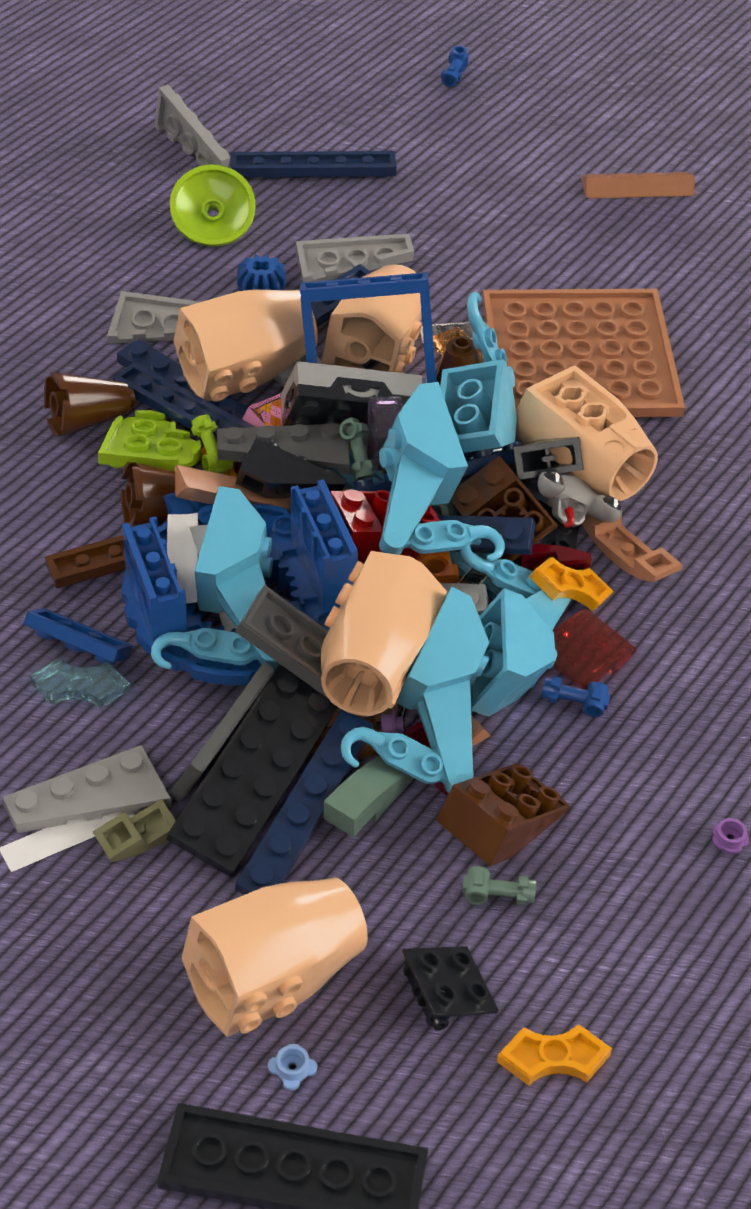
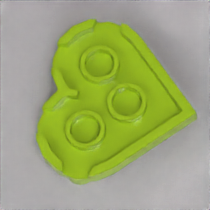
[98,410,201,471]

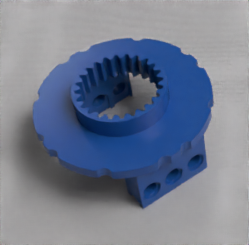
[122,479,358,685]

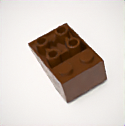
[450,456,558,561]
[436,763,571,866]

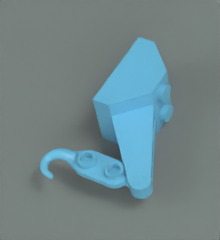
[440,292,517,453]
[379,382,505,562]
[151,486,279,670]
[460,539,572,717]
[341,587,489,794]

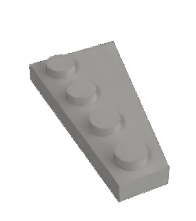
[154,84,230,168]
[296,234,414,283]
[107,291,199,344]
[3,745,171,833]

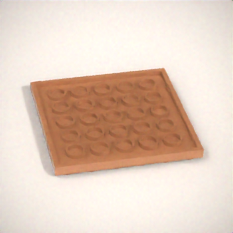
[482,289,685,418]

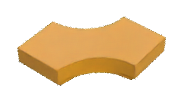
[529,557,613,612]
[497,1024,612,1086]

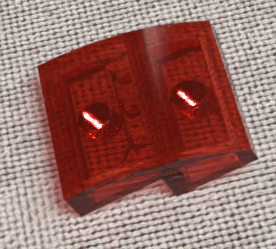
[553,608,637,690]

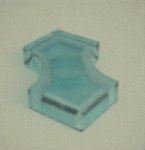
[29,658,130,708]

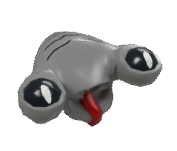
[537,471,622,528]

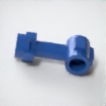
[441,46,469,87]
[541,676,610,717]

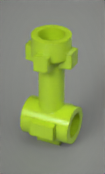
[191,414,233,474]

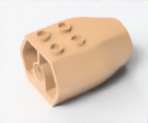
[322,264,422,373]
[174,290,318,402]
[515,365,658,501]
[321,551,447,716]
[182,877,368,1037]

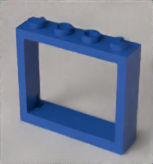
[300,272,436,383]

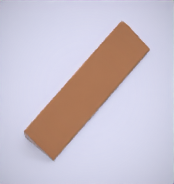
[581,172,695,198]
[175,465,291,514]

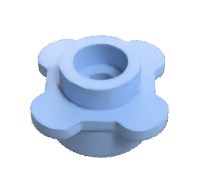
[268,1044,317,1090]

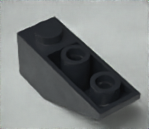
[235,437,347,498]

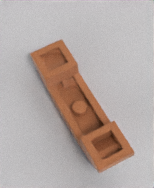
[582,514,682,582]

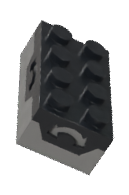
[281,361,422,439]

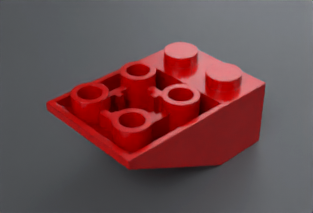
[330,489,440,564]

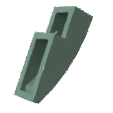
[324,756,414,837]

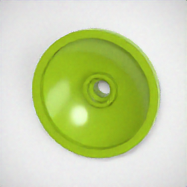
[170,164,256,247]

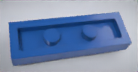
[24,608,133,665]

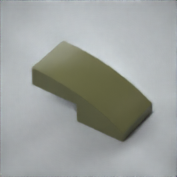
[93,799,176,863]

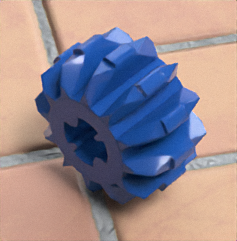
[237,254,286,291]

